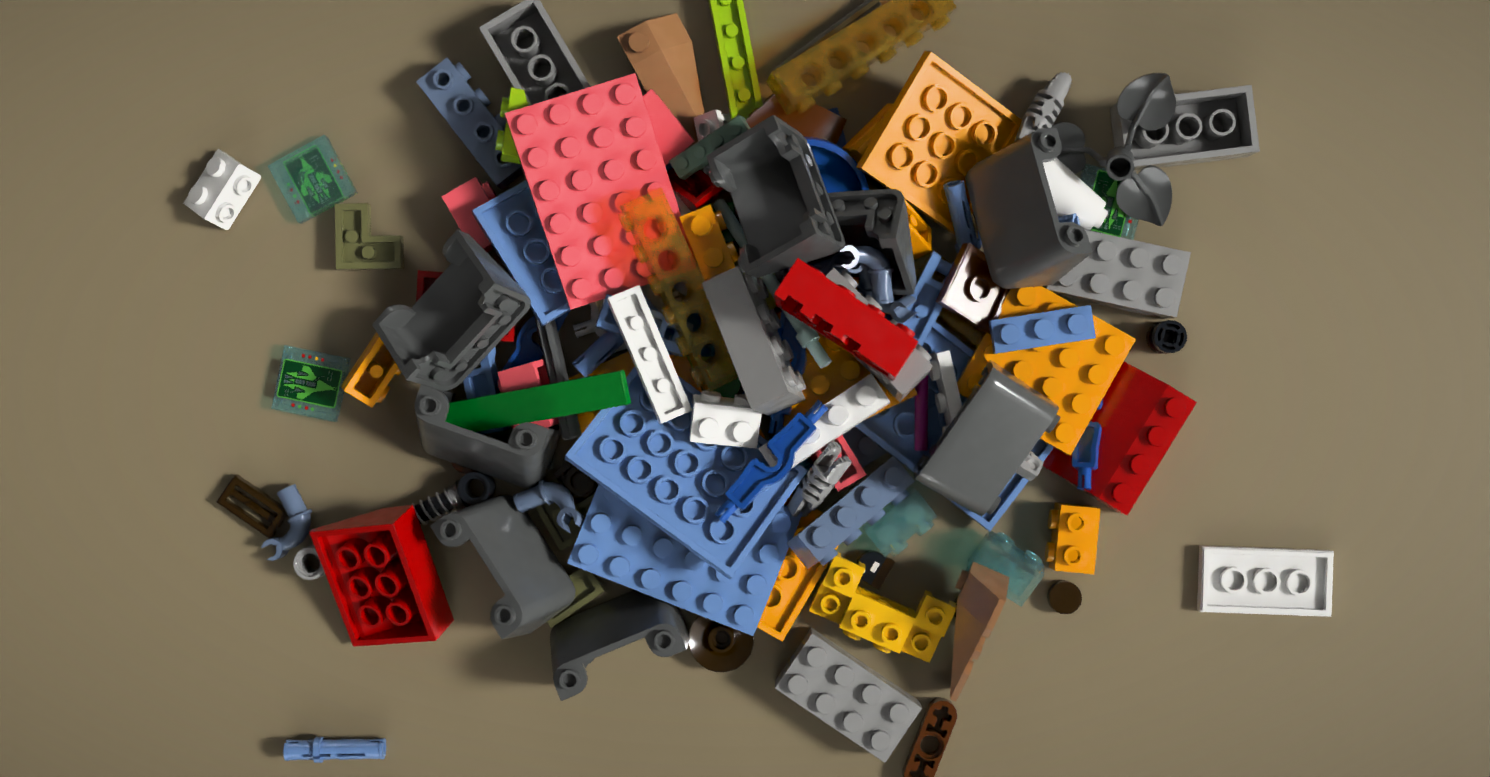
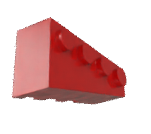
[774,258,919,381]

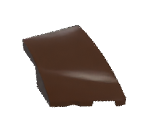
[746,90,847,144]

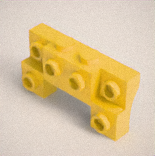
[809,552,957,663]

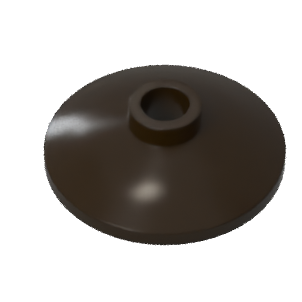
[689,615,754,672]

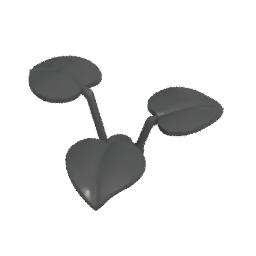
[1051,73,1176,226]

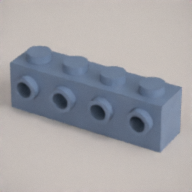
[416,58,524,190]
[787,456,915,569]

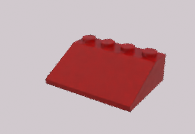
[1043,362,1197,516]
[309,505,454,647]

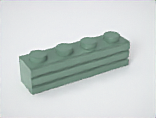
[669,115,751,180]

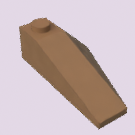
[616,13,704,151]
[950,561,1010,702]

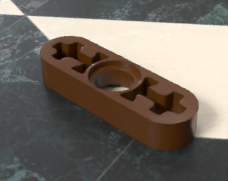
[902,698,957,777]

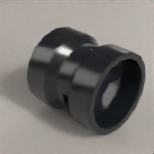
[1146,320,1187,354]

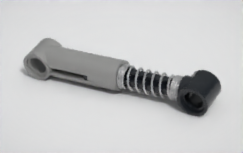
[293,471,496,580]

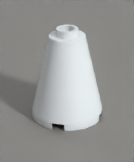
[1043,157,1108,231]

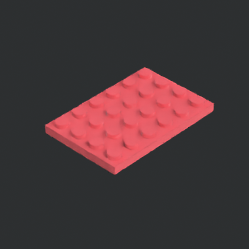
[504,73,698,310]

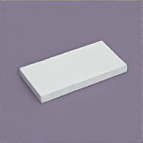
[1197,545,1334,617]

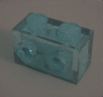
[862,488,937,557]
[966,530,1045,607]

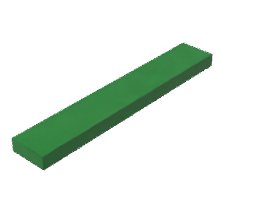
[445,370,631,432]

